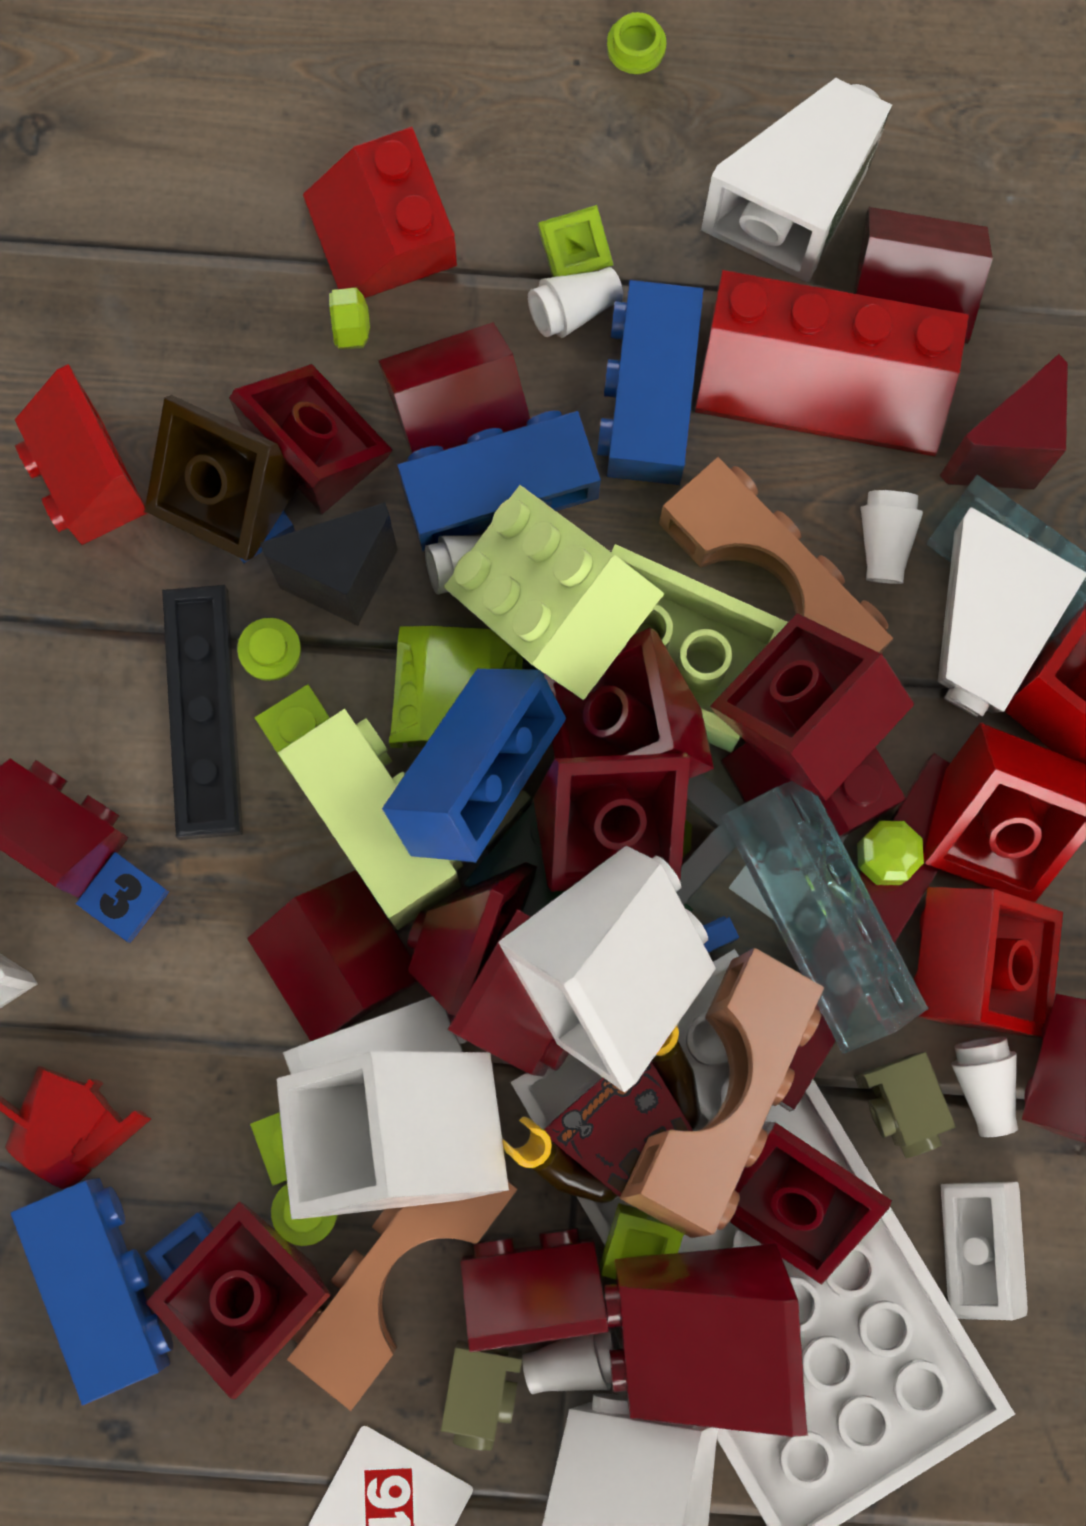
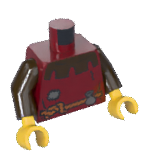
[502,1025,701,1204]

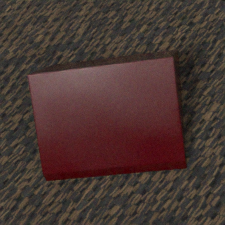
[853,207,993,344]
[378,322,530,454]
[939,354,1068,490]
[229,364,393,515]
[533,752,690,891]
[247,870,418,1042]
[729,1121,892,1285]
[146,1201,330,1399]

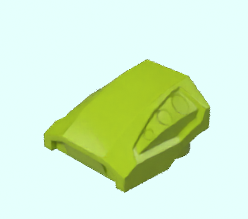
[389,626,523,748]

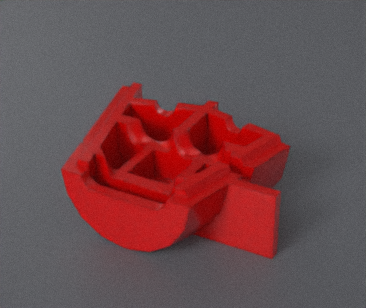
[0,1066,151,1190]

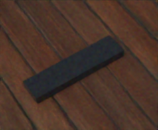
[162,585,243,840]

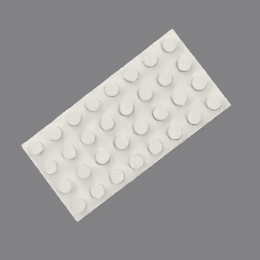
[511,949,1015,1526]

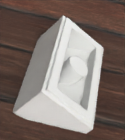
[941,1182,1028,1320]

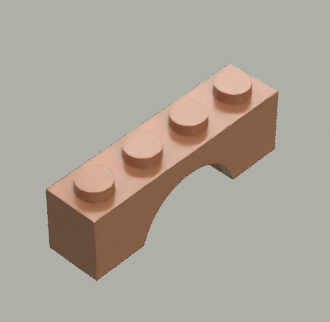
[659,457,893,654]
[620,948,824,1238]
[287,1178,518,1411]

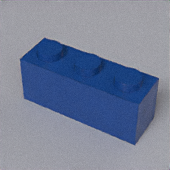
[597,280,704,485]
[397,410,601,552]
[382,669,566,862]
[10,1178,173,1406]

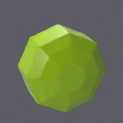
[329,288,371,350]
[857,821,924,885]

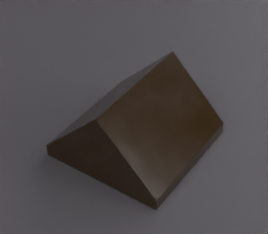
[144,395,299,561]

